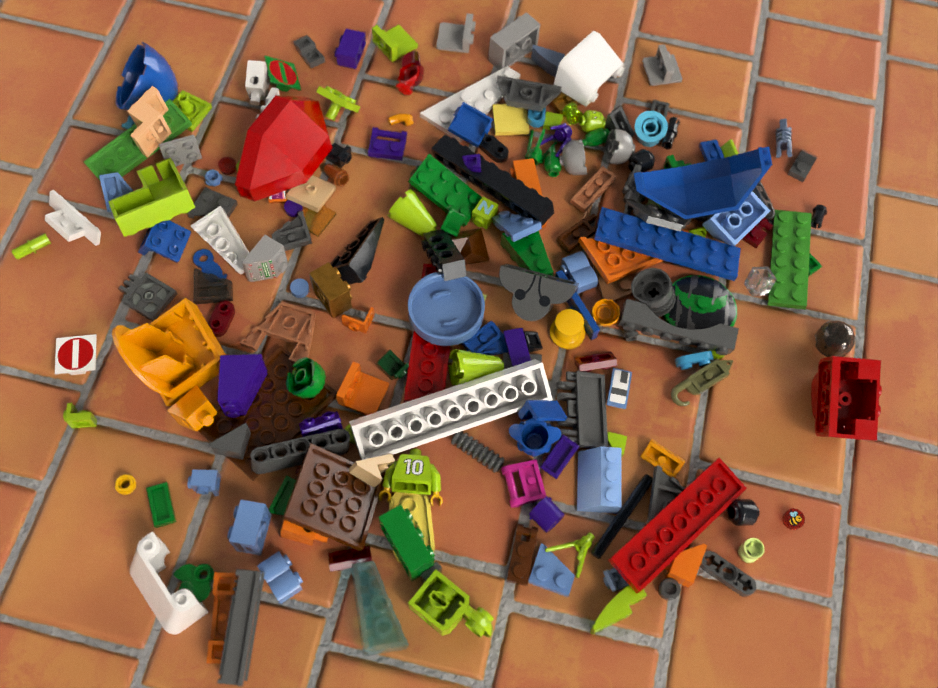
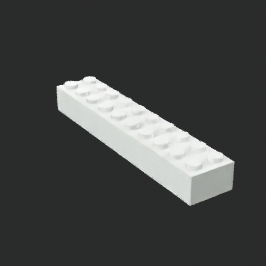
[349,359,553,460]

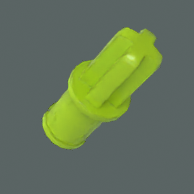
[12,233,51,260]

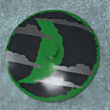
[663,275,737,330]

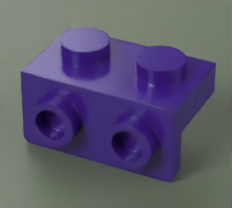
[299,411,343,437]

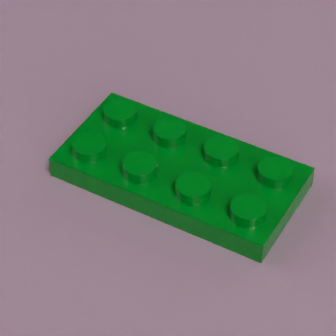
[408,154,482,227]

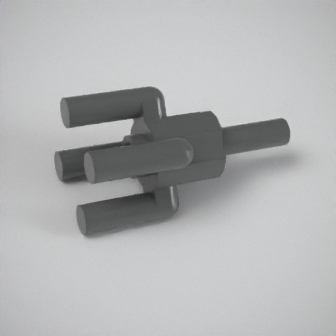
[622,164,646,215]

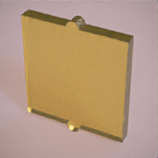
[303,204,336,237]

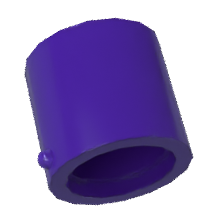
[529,496,565,533]

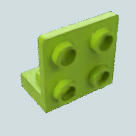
[372,25,418,62]

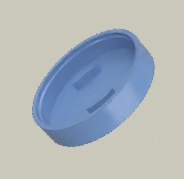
[408,272,485,346]

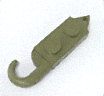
[671,359,733,406]

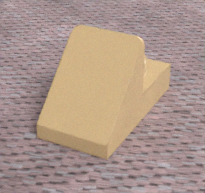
[349,454,395,487]

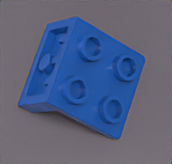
[138,220,191,263]

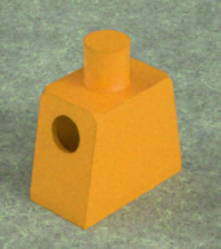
[167,385,217,432]

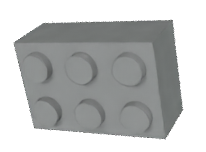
[488,12,540,70]

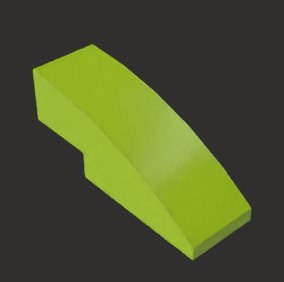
[590,585,647,635]

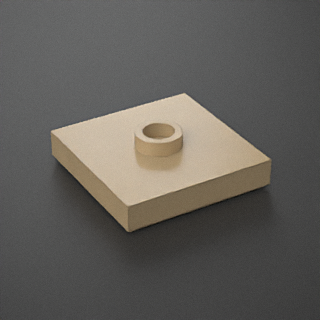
[286,175,336,212]

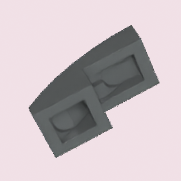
[293,35,325,68]

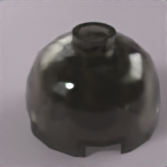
[814,320,855,357]

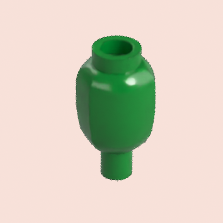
[582,128,610,147]
[544,147,561,177]

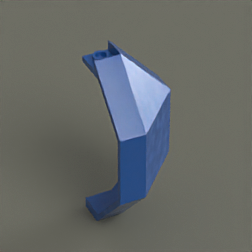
[634,146,773,219]

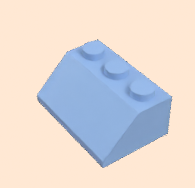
[702,191,770,246]
[577,447,621,514]

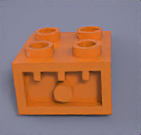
[336,362,389,415]

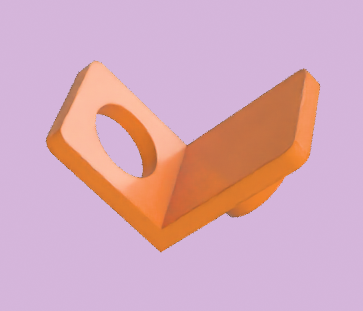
[341,307,375,333]

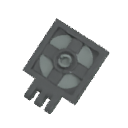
[118,273,177,322]

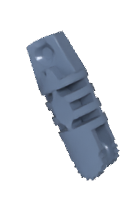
[776,119,792,158]

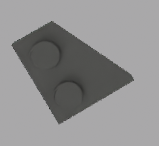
[187,187,238,218]

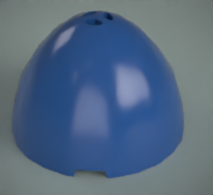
[116,42,178,111]

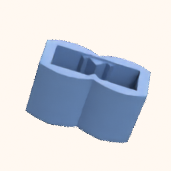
[560,251,598,294]
[257,551,303,604]

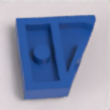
[462,320,508,355]

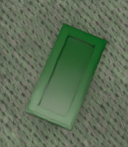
[146,482,176,528]

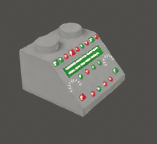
[242,235,288,282]

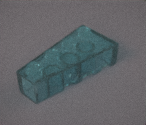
[351,561,409,656]

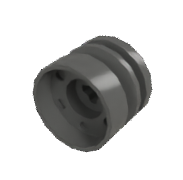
[631,268,676,317]

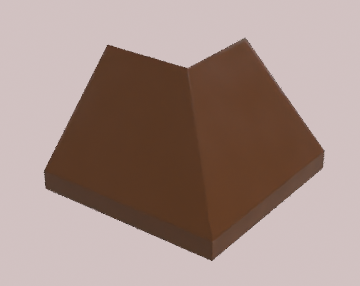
[448,228,489,265]

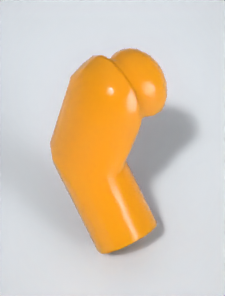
[388,113,414,126]

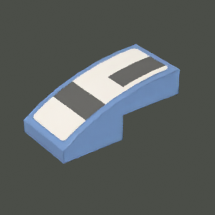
[606,368,632,409]

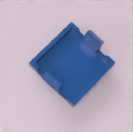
[447,102,493,148]

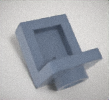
[603,568,629,592]

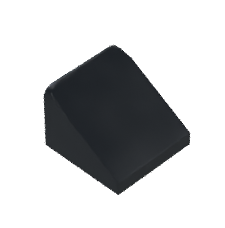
[523,331,543,353]

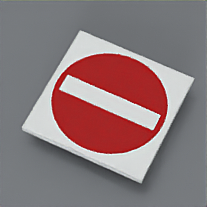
[55,334,97,375]

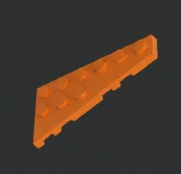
[578,230,689,284]

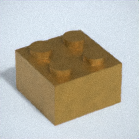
[309,262,353,318]

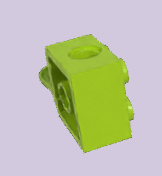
[408,569,494,638]

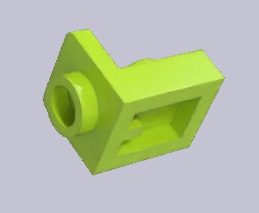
[63,403,97,429]

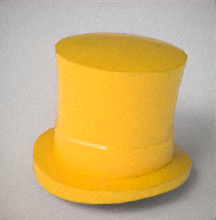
[550,309,585,350]

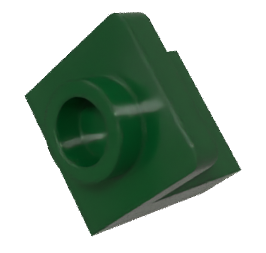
[375,350,409,380]

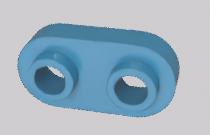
[527,107,546,128]
[674,351,714,370]

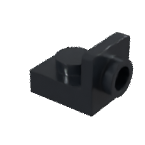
[325,143,352,168]

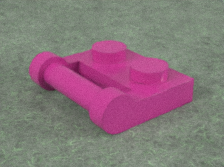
[501,459,547,508]

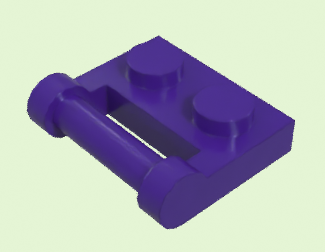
[368,127,408,161]

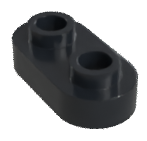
[479,134,509,163]

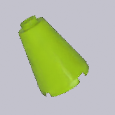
[387,189,438,238]
[449,349,504,386]

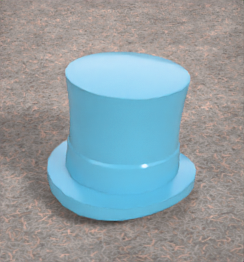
[634,111,668,147]

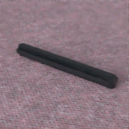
[591,474,653,559]

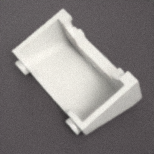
[553,31,625,107]
[130,531,209,634]

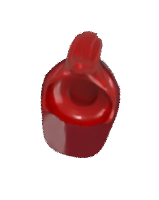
[396,51,424,96]

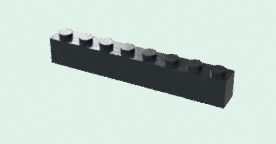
[431,134,554,227]

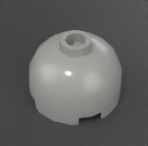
[605,129,635,164]
[559,139,587,176]

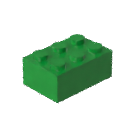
[378,504,435,582]

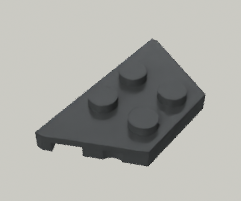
[496,75,562,111]
[625,200,692,232]
[647,465,686,523]

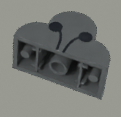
[499,264,579,321]

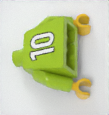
[379,448,443,507]

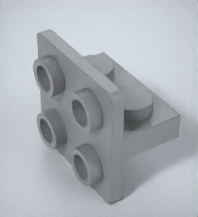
[642,44,682,86]

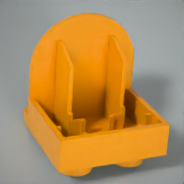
[112,298,226,406]

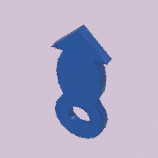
[193,249,227,289]

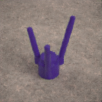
[535,123,572,157]

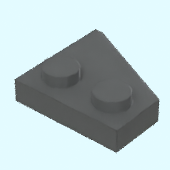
[271,211,313,251]

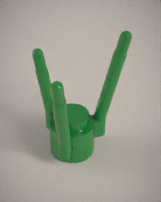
[525,129,557,166]

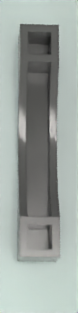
[619,299,739,355]

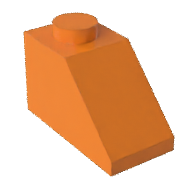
[665,544,707,588]

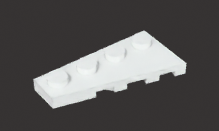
[191,206,249,274]

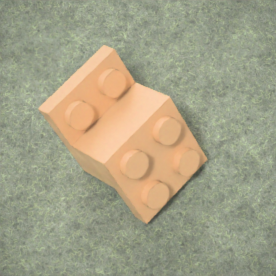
[128,86,172,158]

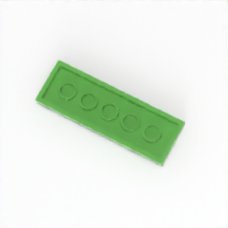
[84,99,192,180]
[767,210,812,310]

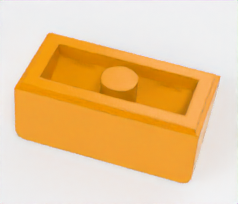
[640,439,685,478]

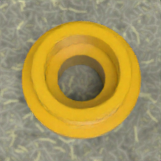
[115,474,137,495]

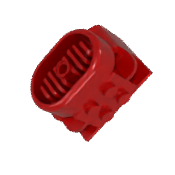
[811,356,882,441]

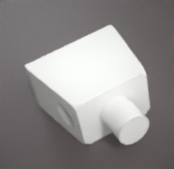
[245,60,270,106]

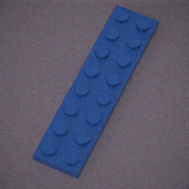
[594,207,741,281]

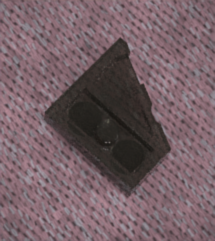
[193,268,233,304]

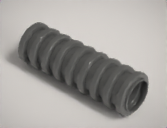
[451,431,505,473]

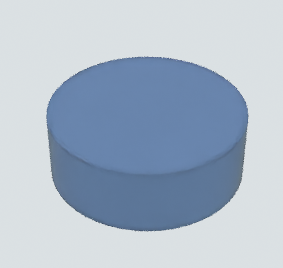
[290,279,309,298]

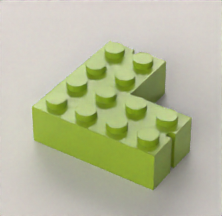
[108,157,196,237]

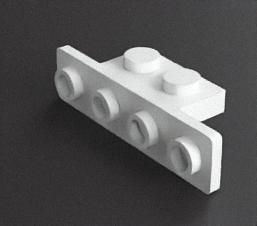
[45,190,101,246]

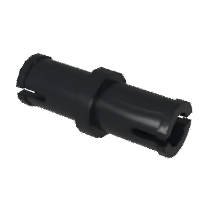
[661,117,680,149]

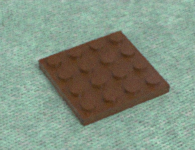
[283,443,384,551]

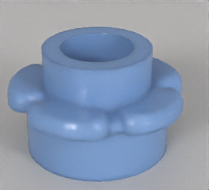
[205,170,223,186]

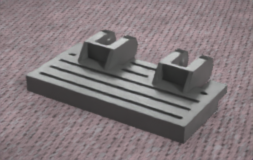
[556,371,608,449]

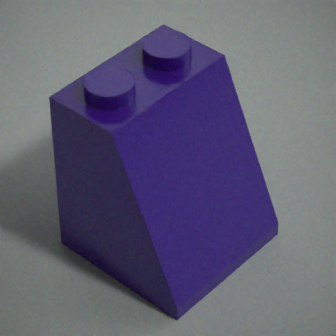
[217,354,268,418]

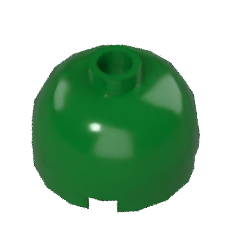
[286,357,326,399]

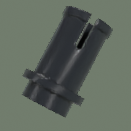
[811,205,827,228]

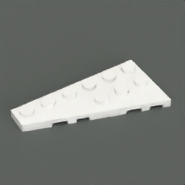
[420,66,520,143]

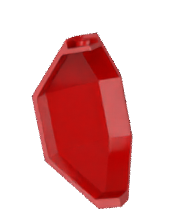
[235,95,332,202]

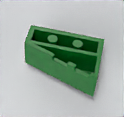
[500,231,553,276]

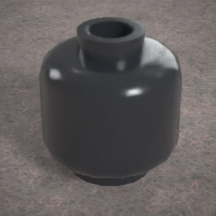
[628,149,655,172]
[727,499,760,526]

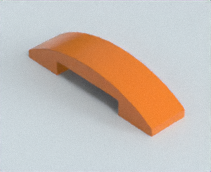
[206,572,237,664]

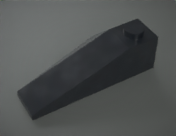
[330,217,384,284]

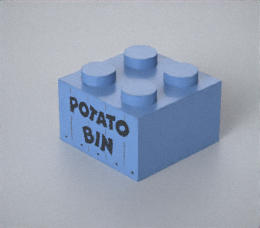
[228,500,272,556]

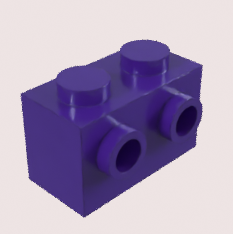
[334,29,366,69]

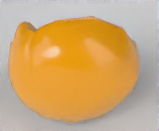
[591,299,620,327]

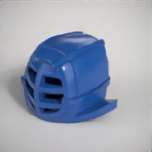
[509,417,561,457]

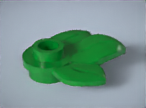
[173,564,214,603]

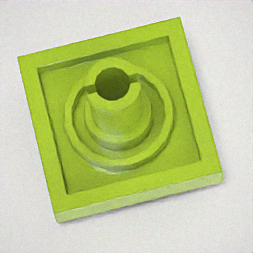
[316,85,360,121]
[173,90,212,132]

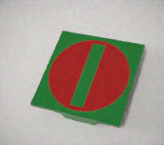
[264,56,301,92]

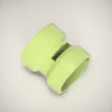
[738,538,765,563]

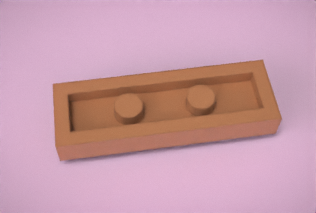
[570,166,617,213]

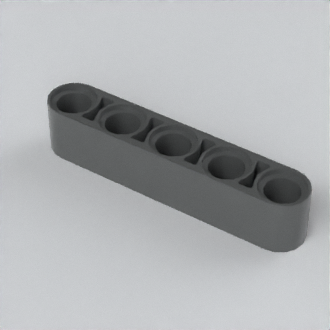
[251,429,350,474]

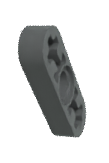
[700,551,757,597]

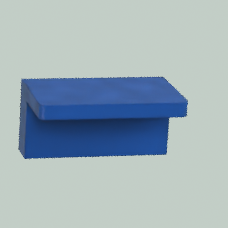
[518,400,567,421]

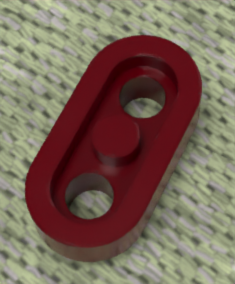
[208,301,235,337]

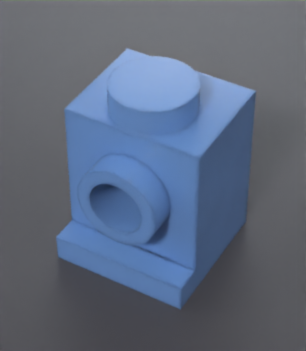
[187,469,221,496]

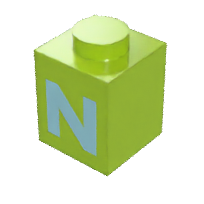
[471,197,499,230]

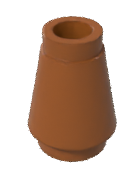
[323,164,349,186]

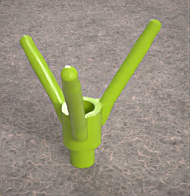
[545,533,595,578]

